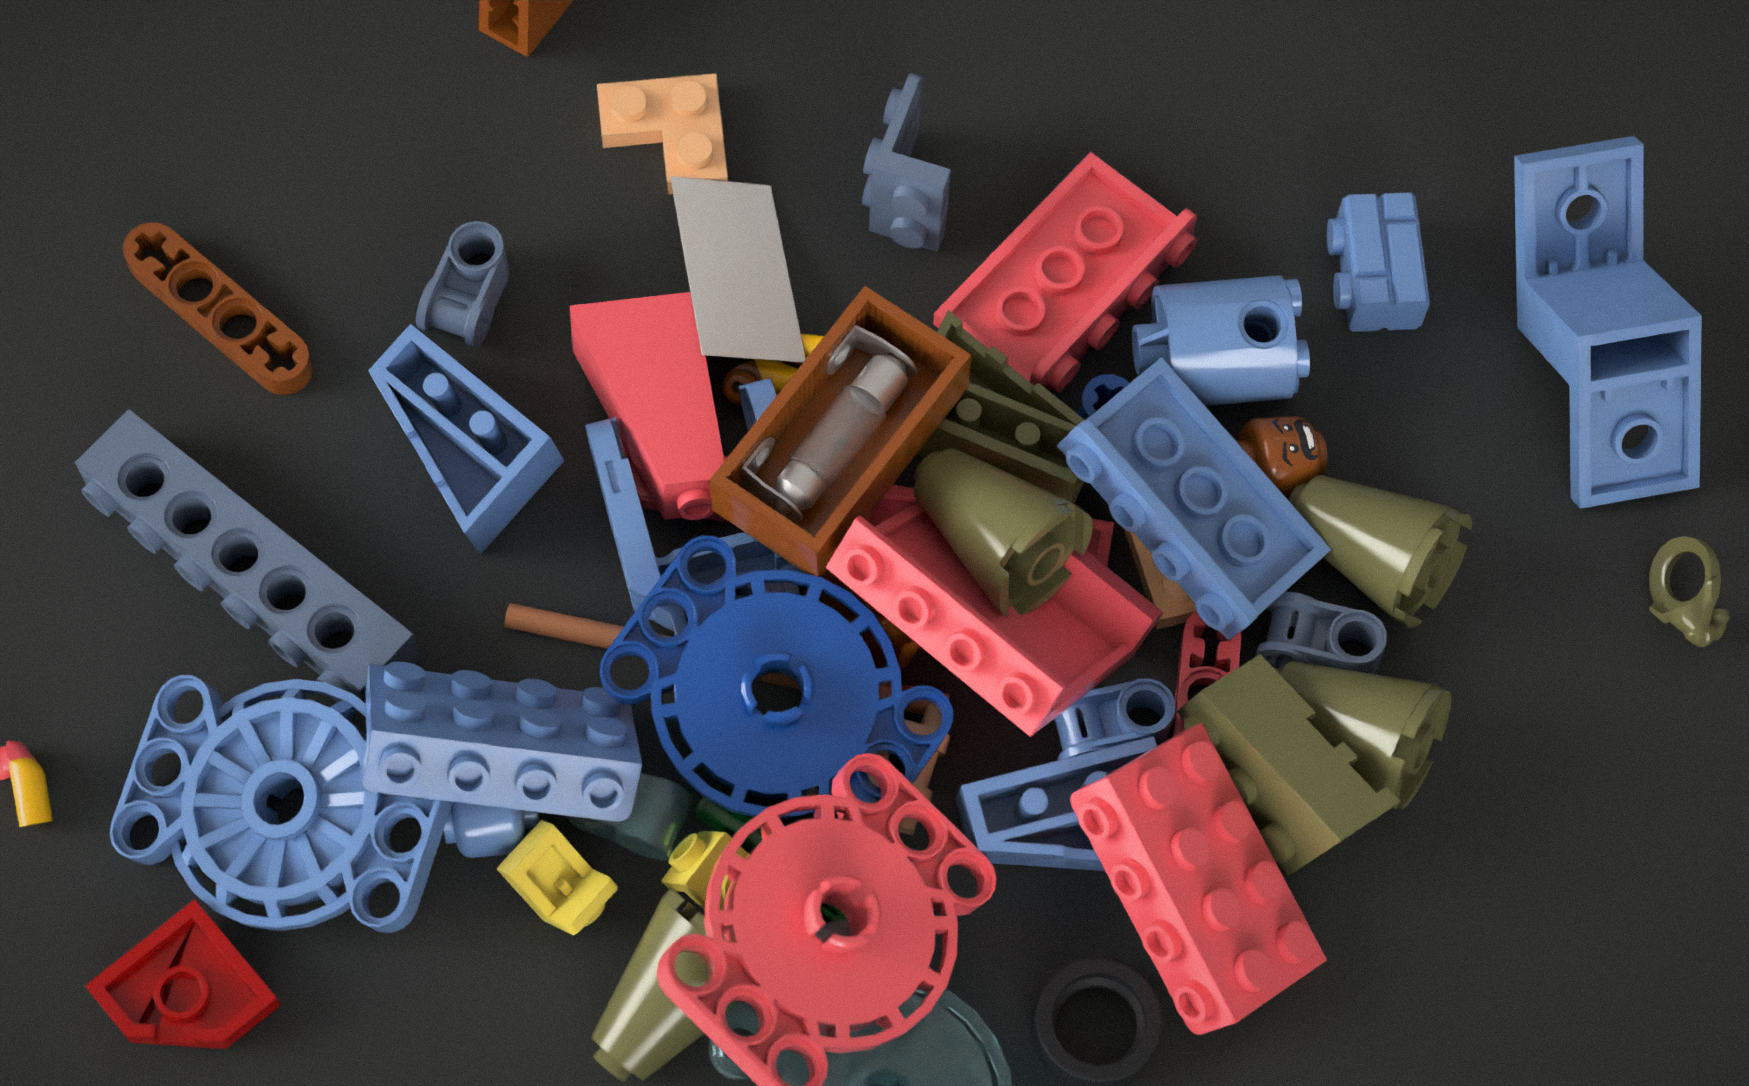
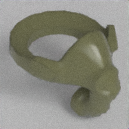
[1649,536,1730,647]

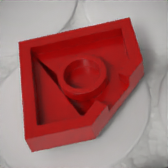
[85,899,281,1049]

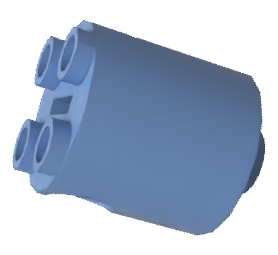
[1132,275,1310,406]

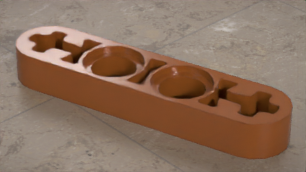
[123,222,313,395]

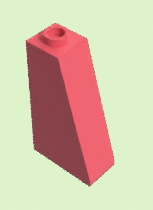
[570,292,725,520]

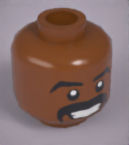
[1236,416,1328,498]

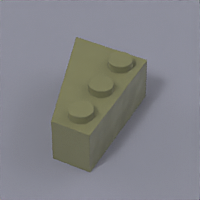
[916,310,1084,503]
[1177,654,1401,876]

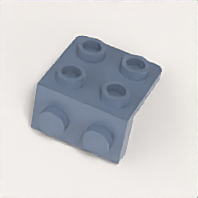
[862,73,951,252]

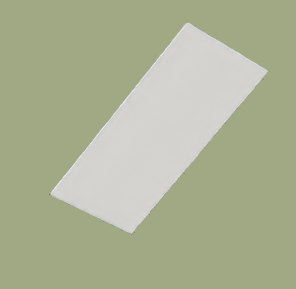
[670,176,806,363]

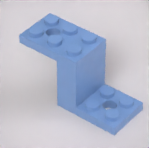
[1514,136,1702,509]

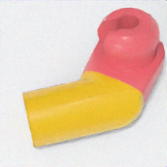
[0,740,53,827]

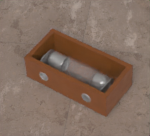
[709,286,971,577]

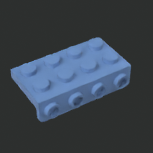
[1057,357,1332,641]
[362,662,642,822]

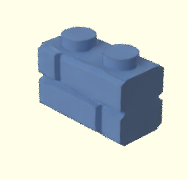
[1327,193,1430,332]

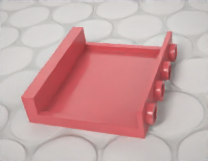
[826,501,1163,737]

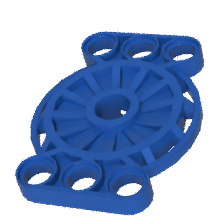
[600,535,953,819]

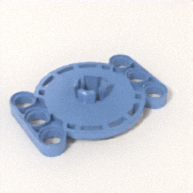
[109,675,453,933]

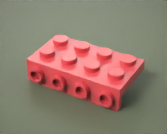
[933,152,1197,393]
[1070,722,1327,1035]

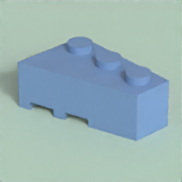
[368,324,564,555]
[954,736,1157,871]

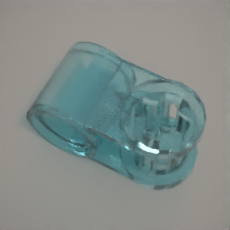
[566,773,694,861]

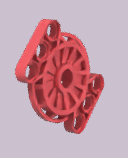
[656,753,997,1086]

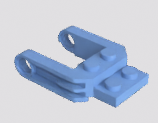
[585,378,804,636]

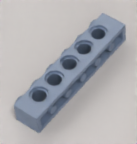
[75,409,420,703]

